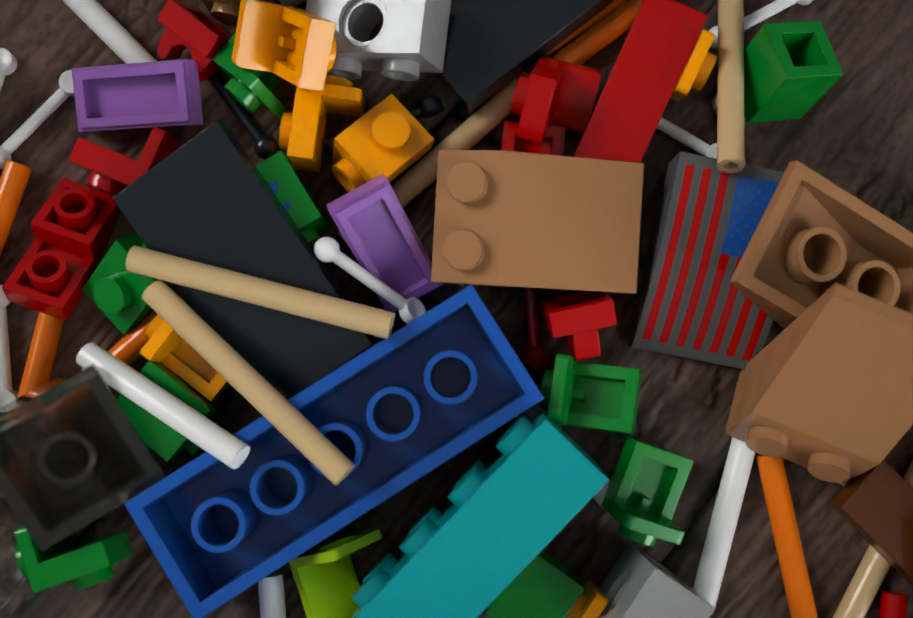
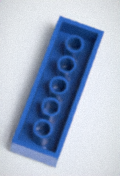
[124,284,544,618]

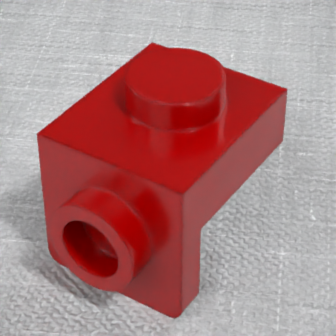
[511,56,602,143]
[68,127,182,196]

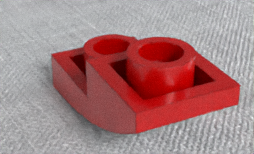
[2,178,120,321]

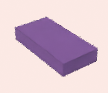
[71,59,203,132]
[326,174,443,312]

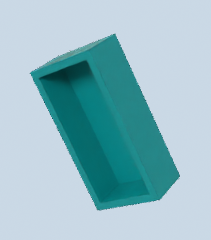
[351,409,609,618]

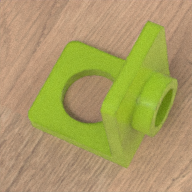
[289,528,383,618]

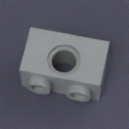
[306,0,451,81]
[598,543,715,618]

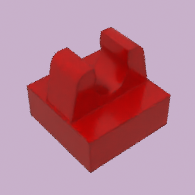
[156,0,233,82]
[539,291,617,361]

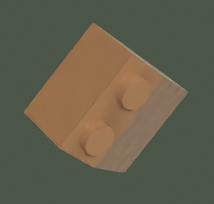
[431,149,644,294]
[730,160,913,329]
[725,283,913,483]

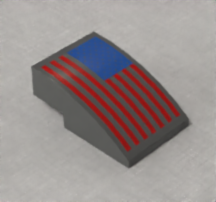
[629,151,784,370]

